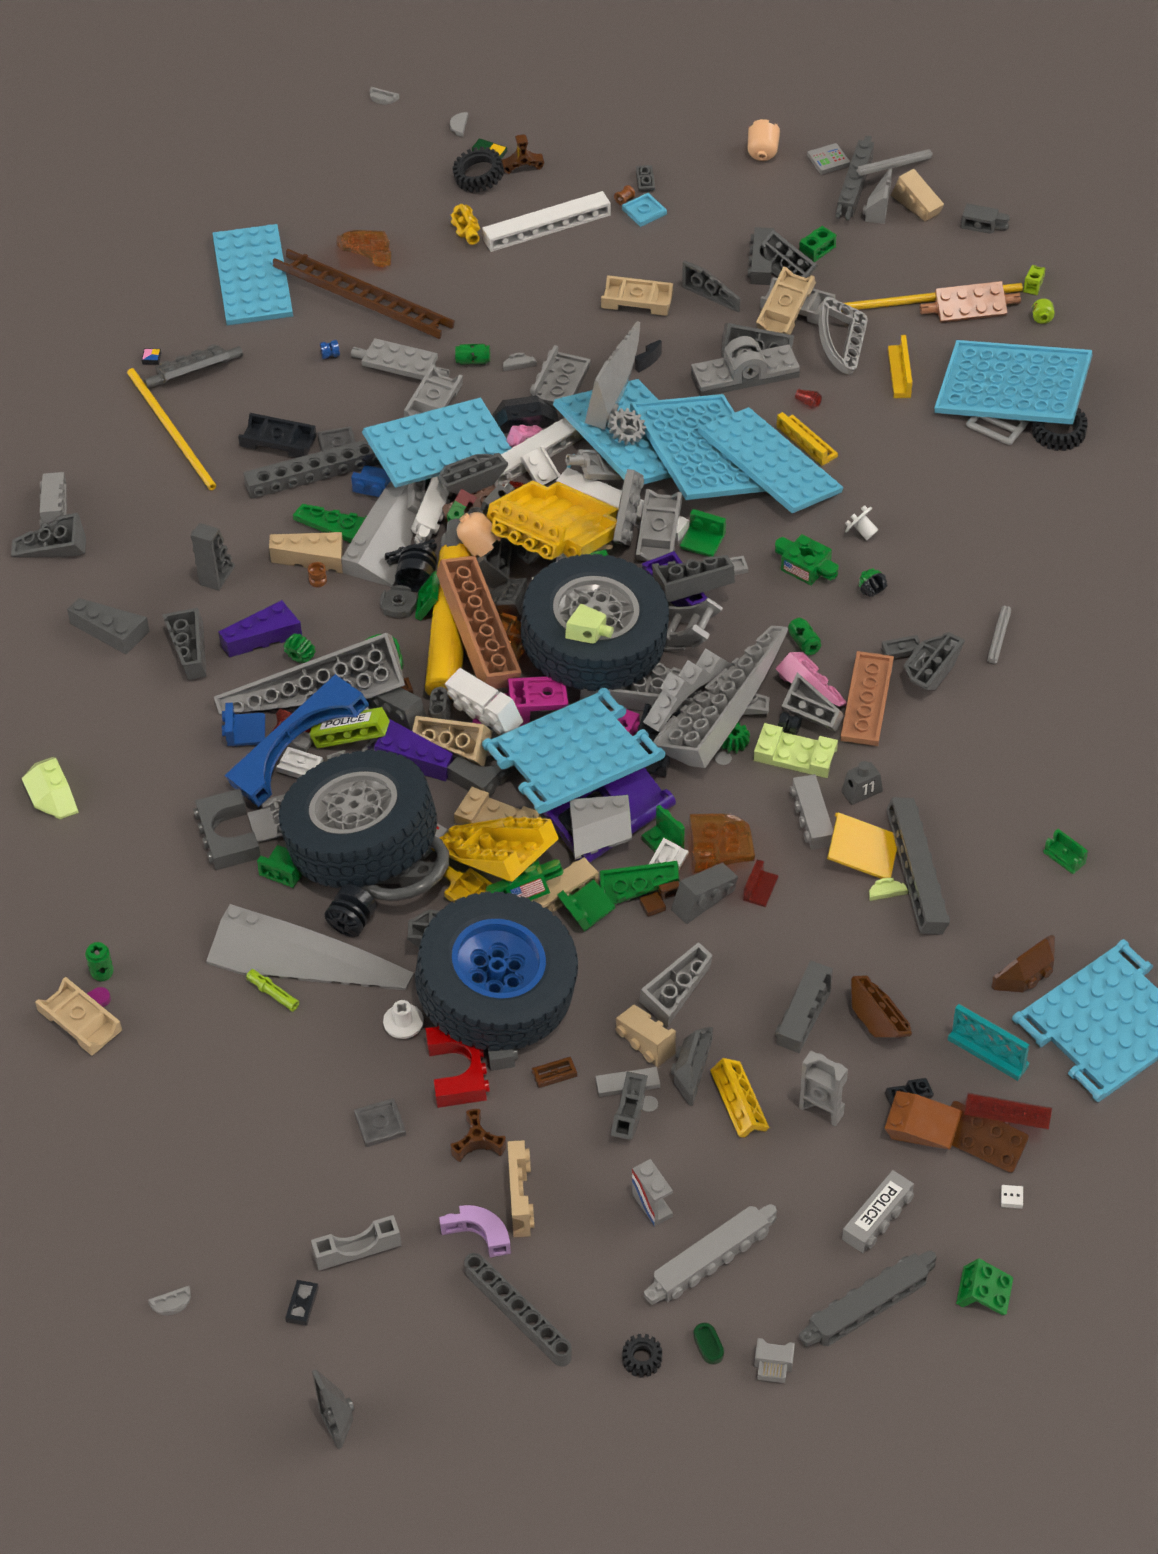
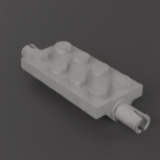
[351,338,450,380]
[565,449,624,481]

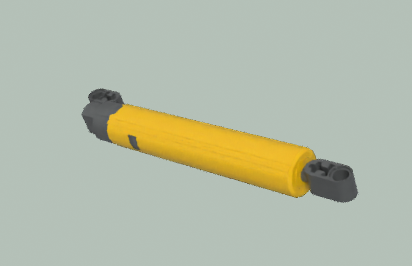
[425,507,484,720]

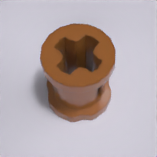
[614,185,635,206]

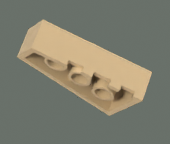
[269,532,343,573]

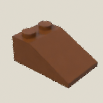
[884,1091,962,1150]

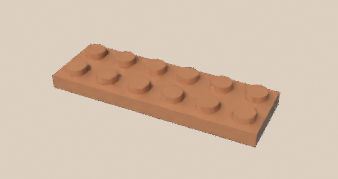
[840,651,894,746]

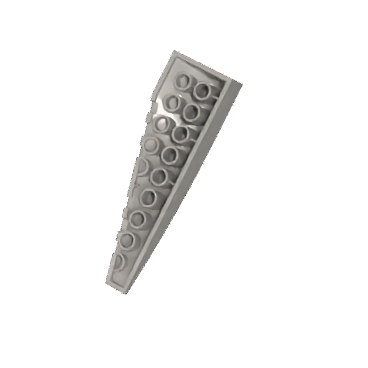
[585,321,640,430]

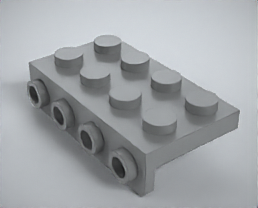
[530,345,591,406]
[612,469,644,546]

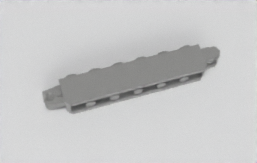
[644,1204,777,1305]

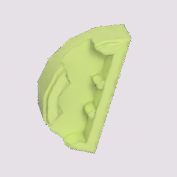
[869,878,908,901]

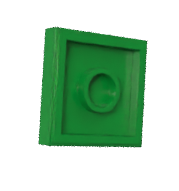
[415,571,440,621]

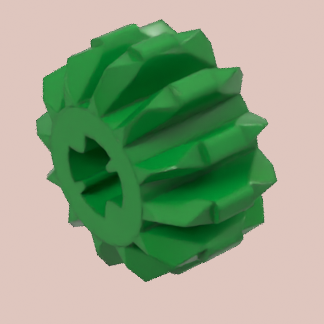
[283,633,316,664]
[721,722,750,754]

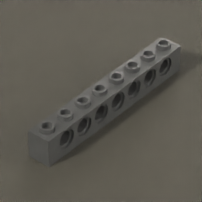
[243,440,381,499]

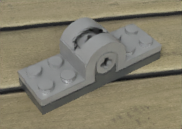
[691,336,800,396]

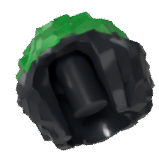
[858,568,888,597]

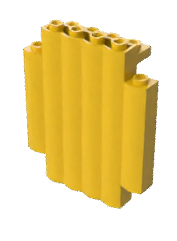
[487,480,618,560]

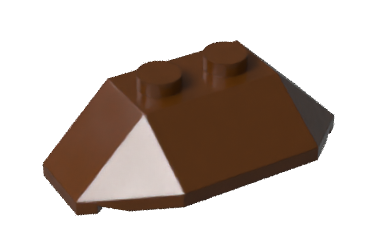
[991,935,1055,993]
[851,975,912,1037]

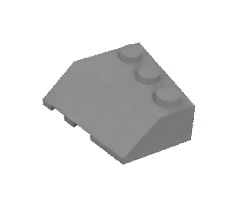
[570,795,632,860]

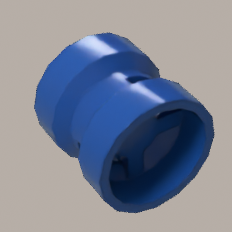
[320,340,340,359]

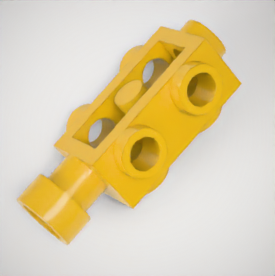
[451,204,480,245]

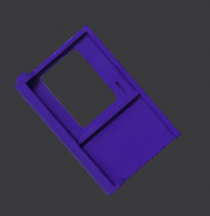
[543,768,676,863]

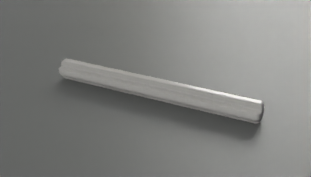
[856,149,933,176]

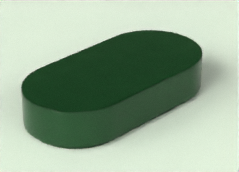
[693,1323,724,1365]

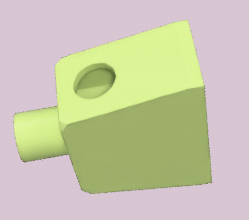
[565,604,614,644]

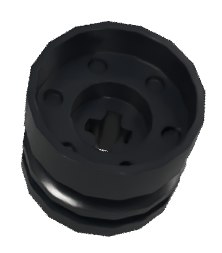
[395,544,437,593]
[324,884,377,937]

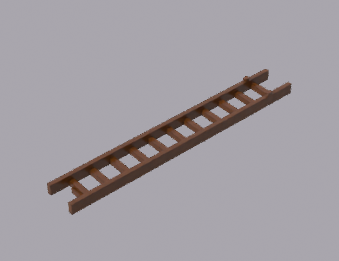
[273,249,455,339]

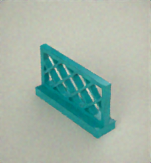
[948,1004,1030,1081]

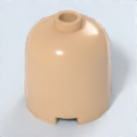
[748,119,780,161]
[457,512,502,558]

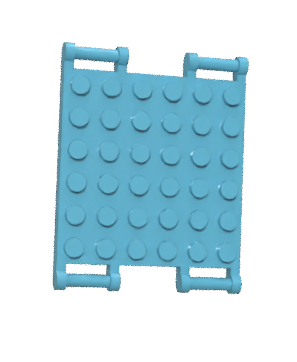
[482,688,665,814]
[1012,939,1158,1102]

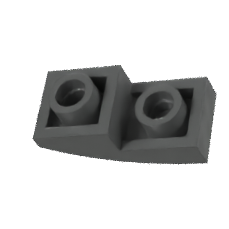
[636,165,655,191]

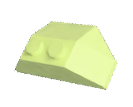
[22,757,79,819]

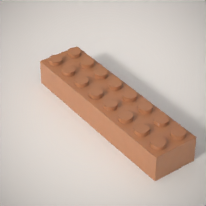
[436,556,522,689]

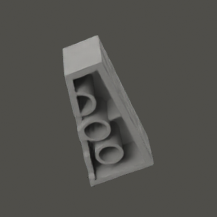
[39,472,67,528]

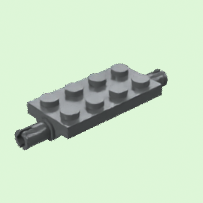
[144,344,243,389]

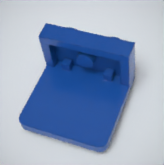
[351,466,391,497]
[222,702,265,746]

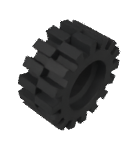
[622,1334,662,1378]

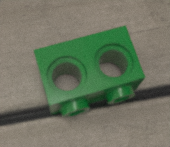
[799,226,837,262]

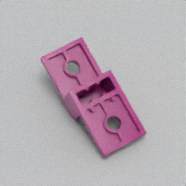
[472,677,568,726]

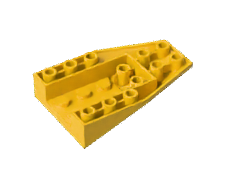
[431,816,559,882]

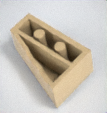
[891,169,944,221]
[616,1005,676,1068]

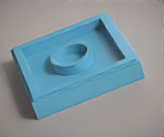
[622,193,667,227]

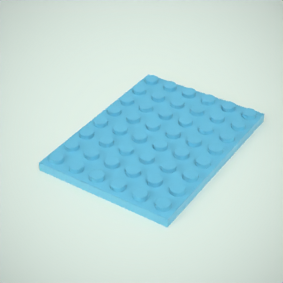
[934,340,1092,424]
[553,379,671,484]
[630,394,765,500]

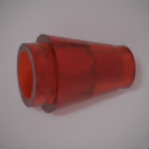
[795,389,822,408]

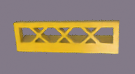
[888,335,912,398]
[777,412,838,466]
[710,1058,769,1138]

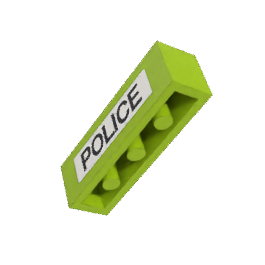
[309,707,390,748]

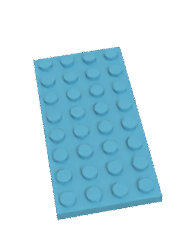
[213,224,293,325]
[362,398,512,488]
[698,407,843,513]

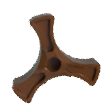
[501,134,545,174]
[450,1109,506,1162]

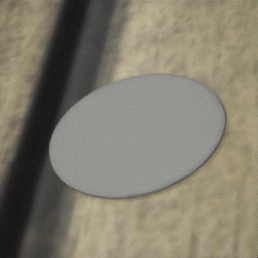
[715,752,732,765]
[642,1096,658,1112]

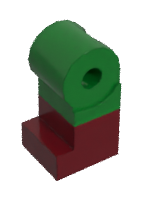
[447,489,477,522]

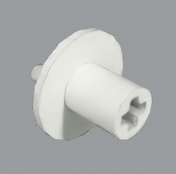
[844,505,879,540]
[383,1000,424,1039]

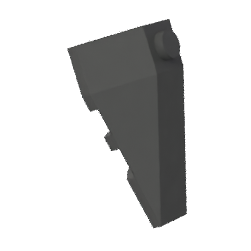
[682,260,740,312]

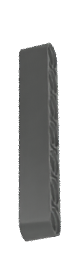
[464,1253,572,1367]

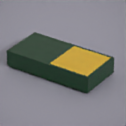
[472,138,508,159]

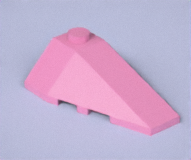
[776,652,847,707]

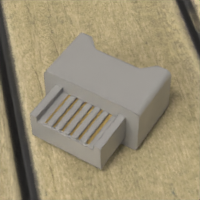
[754,1338,795,1383]

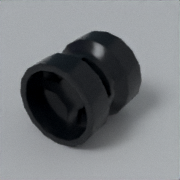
[778,712,802,735]

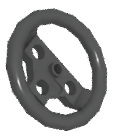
[361,836,449,901]

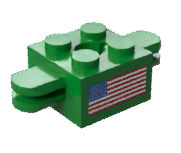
[775,534,839,586]
[486,859,564,901]

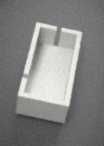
[445,668,523,735]

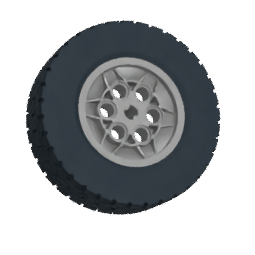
[521,554,669,691]
[279,750,437,888]

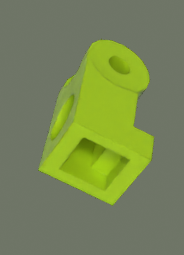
[1023,265,1046,295]

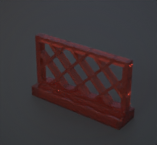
[964,1093,1052,1130]

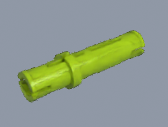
[246,969,300,1012]

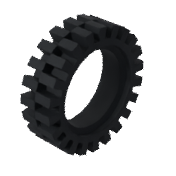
[452,147,504,193]
[1032,408,1088,451]

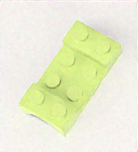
[754,723,838,778]

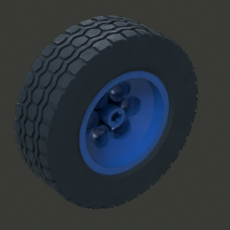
[415,892,578,1051]

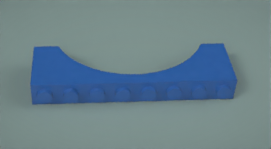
[225,674,369,807]

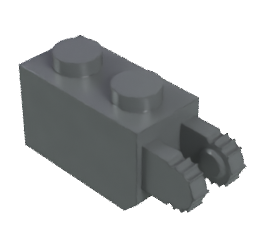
[961,203,1010,234]

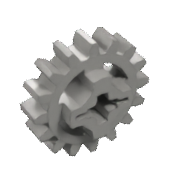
[607,408,646,445]

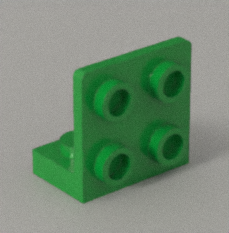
[680,509,726,557]
[641,805,685,852]
[257,845,302,888]
[557,880,616,932]
[956,1258,1013,1316]

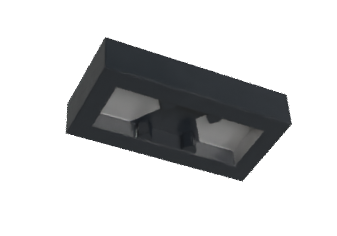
[285,1280,319,1326]

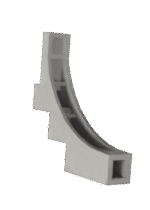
[643,648,732,732]

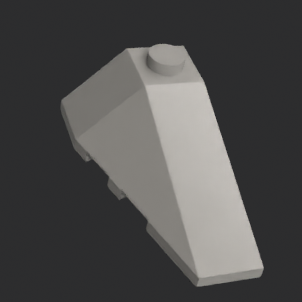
[863,168,892,224]

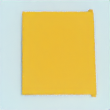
[827,812,897,879]

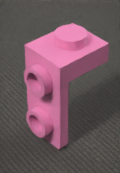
[506,425,542,448]

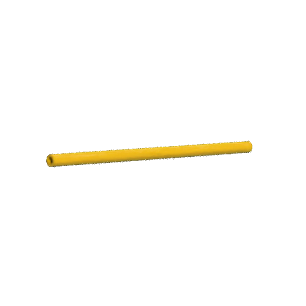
[841,283,1023,312]
[127,368,217,491]

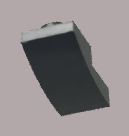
[635,340,662,373]
[885,1078,934,1107]

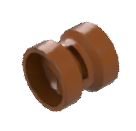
[308,562,327,587]

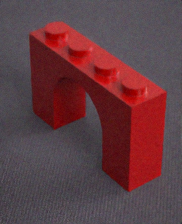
[425,1026,490,1108]

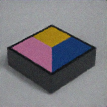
[142,348,161,365]

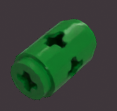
[455,344,491,365]
[788,618,821,655]
[85,942,114,981]

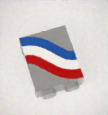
[632,1159,673,1227]

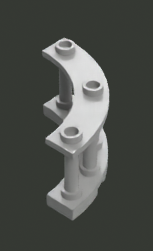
[664,598,723,651]

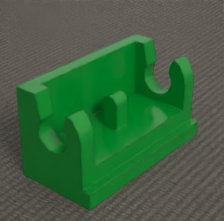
[1043,829,1088,874]

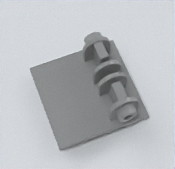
[247,798,283,842]

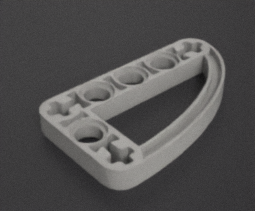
[818,297,868,375]

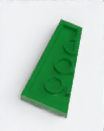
[293,504,367,543]
[600,861,680,905]

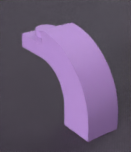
[439,1205,511,1257]

